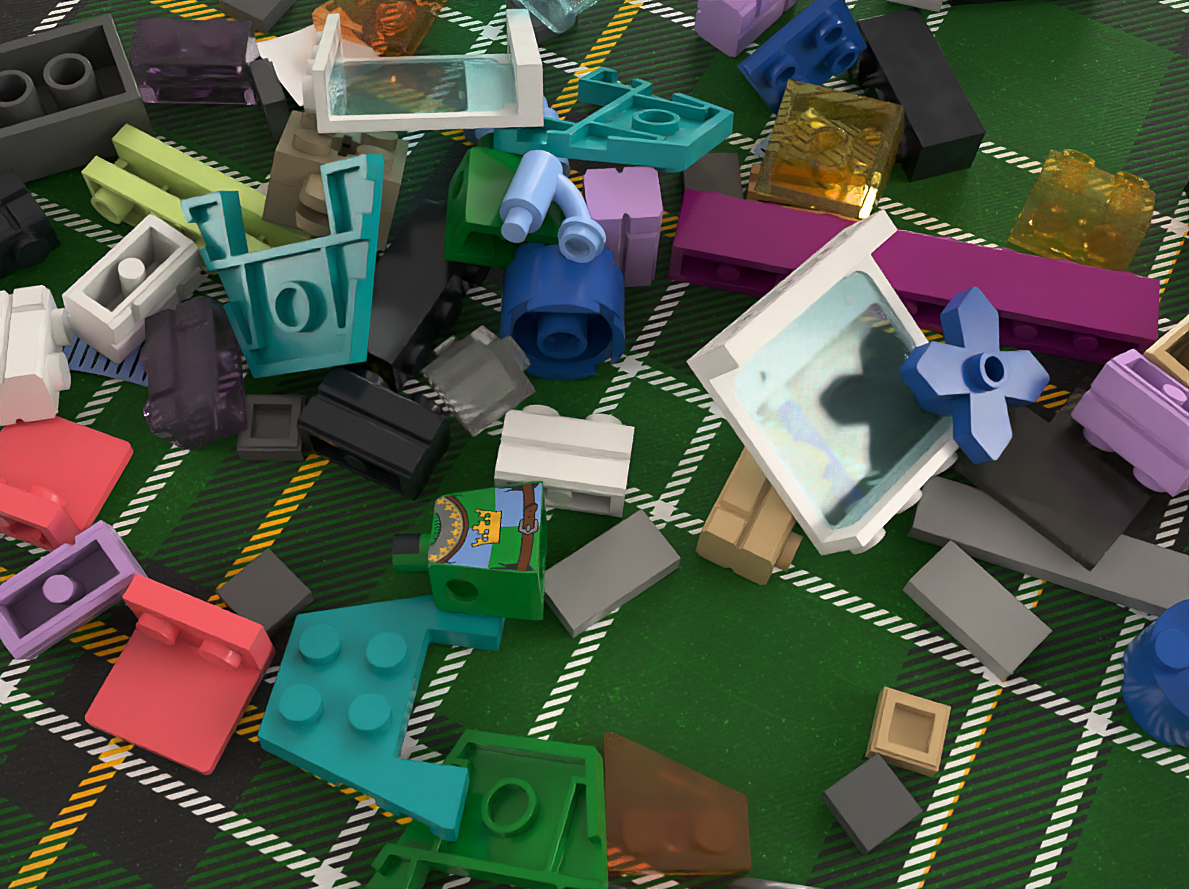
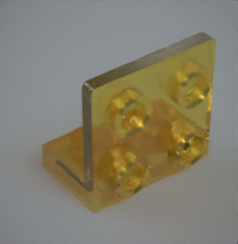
[1007,149,1156,271]

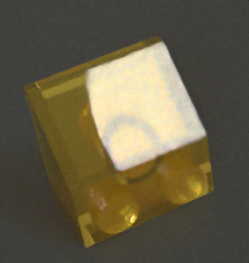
[754,79,905,220]

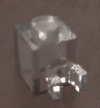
[421,325,536,437]

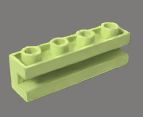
[81,123,320,275]

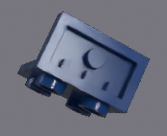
[737,0,867,120]

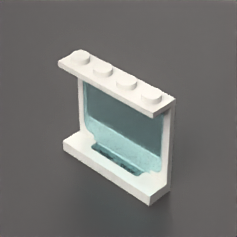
[302,9,544,133]
[686,209,959,555]

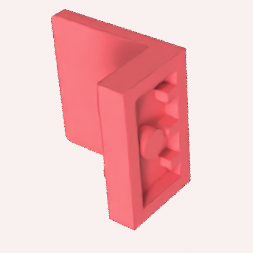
[0,416,134,552]
[85,573,276,775]

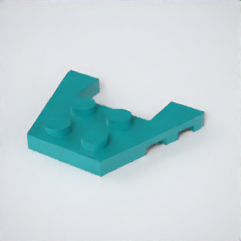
[494,66,734,173]
[180,154,385,378]
[257,594,505,842]

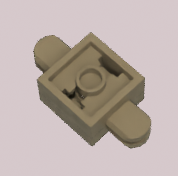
[262,110,409,251]

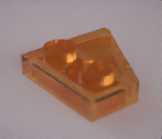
[312,0,447,57]
[603,732,752,876]

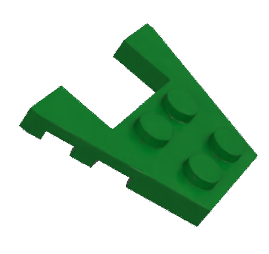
[364,729,609,889]

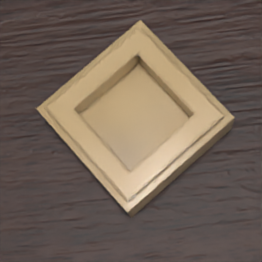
[865,686,951,777]

